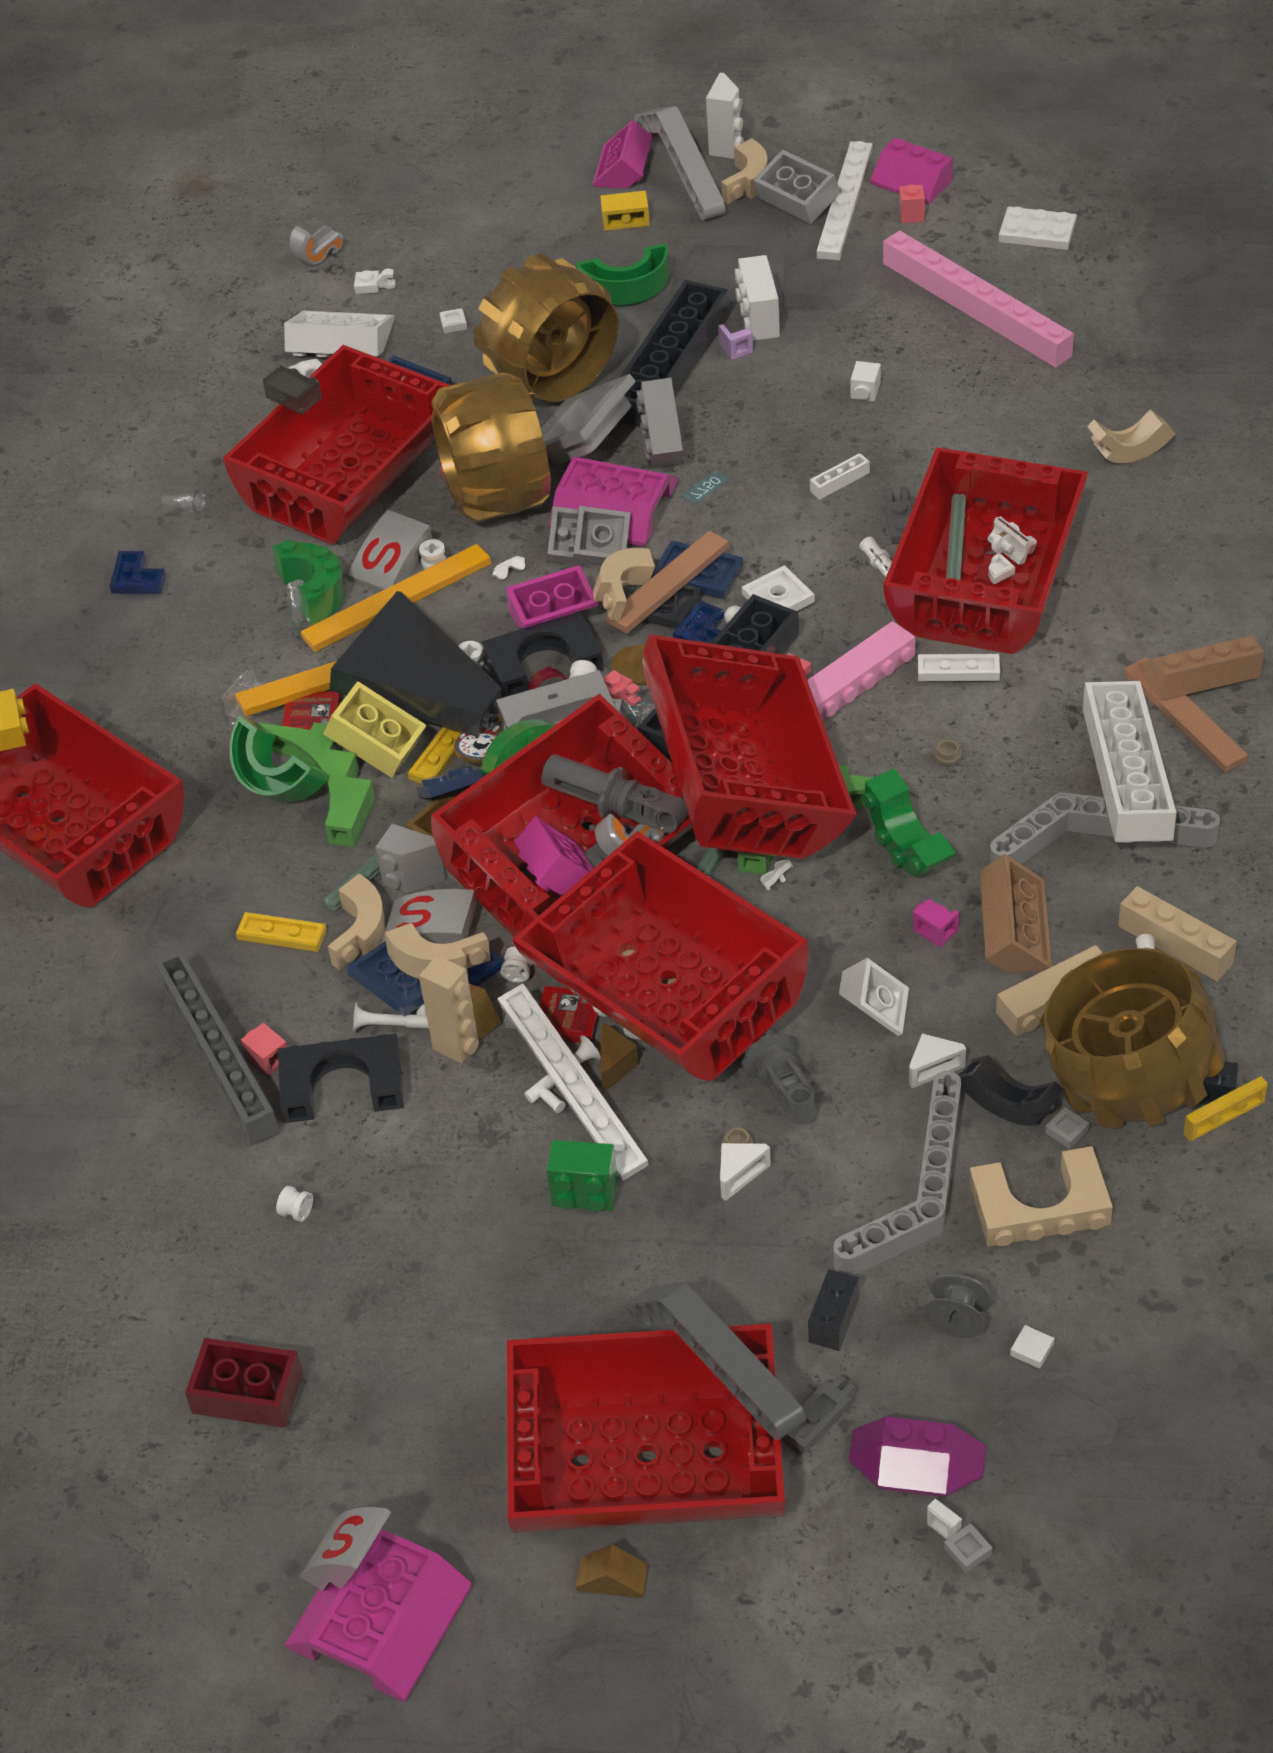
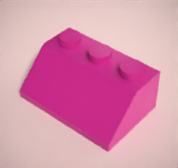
[593,119,653,189]
[870,138,953,205]
[506,565,598,628]
[515,816,594,895]

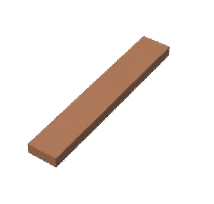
[606,531,729,634]
[1124,657,1248,773]

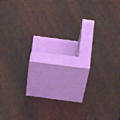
[718,324,753,360]

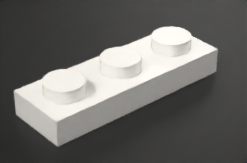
[918,654,1000,681]

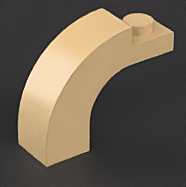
[721,138,768,204]
[1087,409,1176,463]
[593,548,655,621]
[328,874,386,970]
[385,923,490,979]

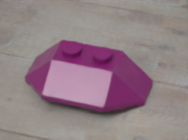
[849,1416,986,1497]

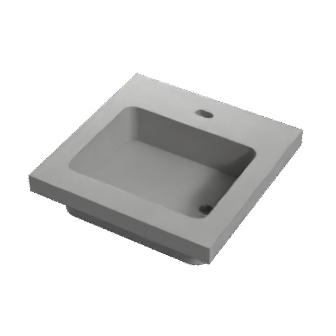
[541,374,636,466]
[496,670,616,728]

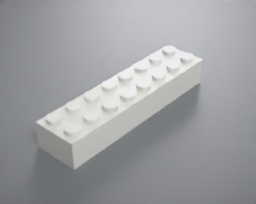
[1083,681,1176,843]

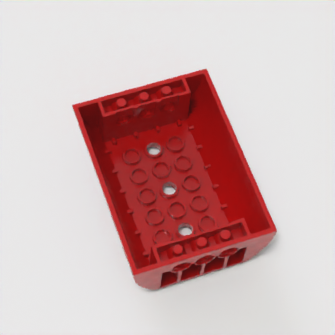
[223,344,451,544]
[642,634,857,859]
[0,683,184,908]
[512,831,808,1081]
[507,1324,785,1533]

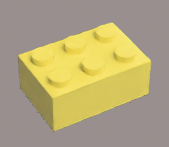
[323,681,426,778]

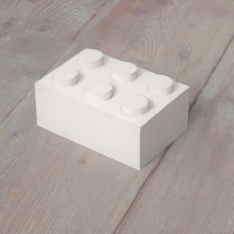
[735,255,780,341]

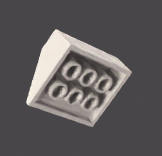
[284,311,394,357]

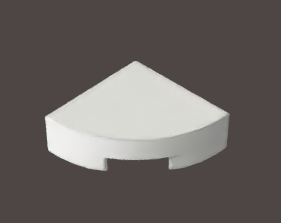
[988,553,1015,584]

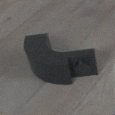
[958,1055,1063,1125]

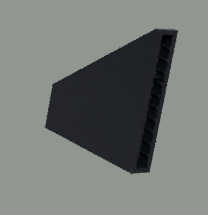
[330,591,502,737]

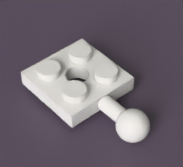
[724,565,815,623]

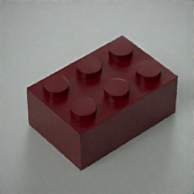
[185,1338,303,1428]

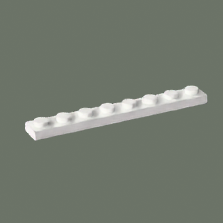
[817,141,873,261]
[498,984,649,1181]

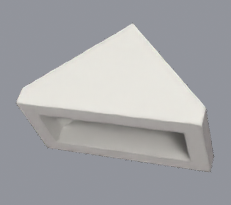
[909,1034,966,1088]
[720,1143,771,1201]

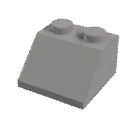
[376,824,448,893]

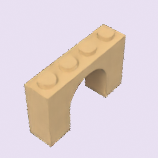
[969,1146,1113,1247]

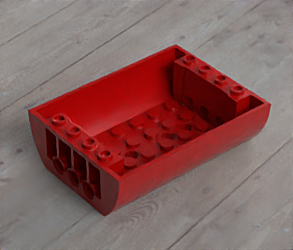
[883,447,1088,654]
[431,693,693,937]

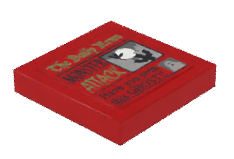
[282,691,340,730]
[539,986,598,1043]

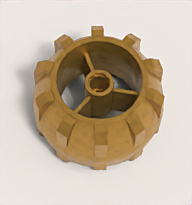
[473,253,619,403]
[431,372,551,523]
[1040,947,1225,1129]

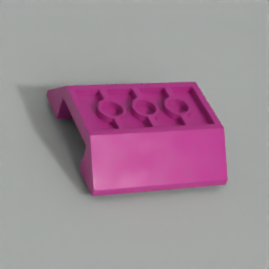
[549,457,678,547]
[284,1529,472,1703]

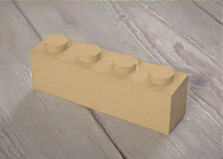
[1118,886,1237,981]
[996,945,1103,1037]
[419,955,479,1064]

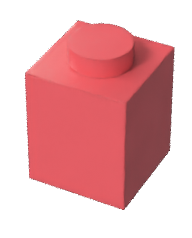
[899,185,925,223]
[241,1023,287,1077]

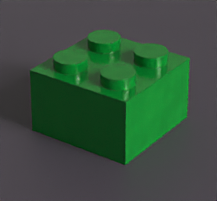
[546,1140,618,1211]

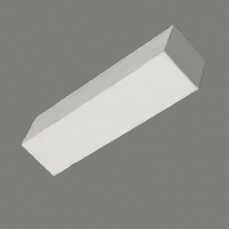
[810,453,870,500]

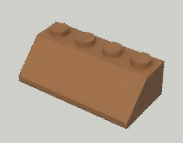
[1138,636,1265,700]
[980,854,1052,972]

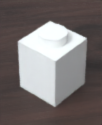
[851,361,881,402]

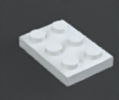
[999,207,1077,250]

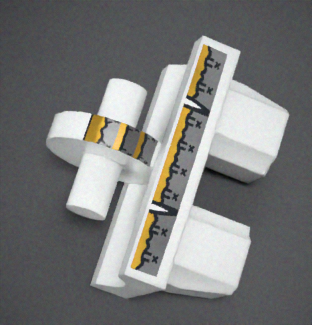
[987,517,1037,565]

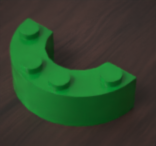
[576,243,669,307]
[272,540,344,625]
[229,715,329,803]
[481,719,556,777]
[862,768,956,876]

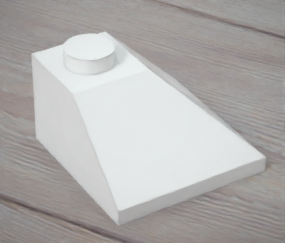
[839,958,909,1036]

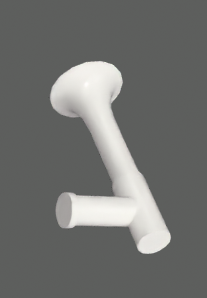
[353,1002,429,1033]
[524,1035,601,1113]

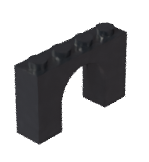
[481,611,604,698]
[278,1034,404,1123]

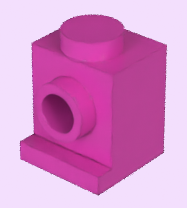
[913,898,959,948]

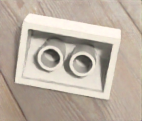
[706,73,744,159]

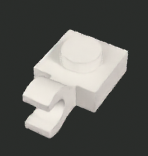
[354,269,396,294]

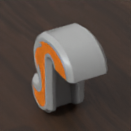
[289,225,344,266]
[595,814,665,856]

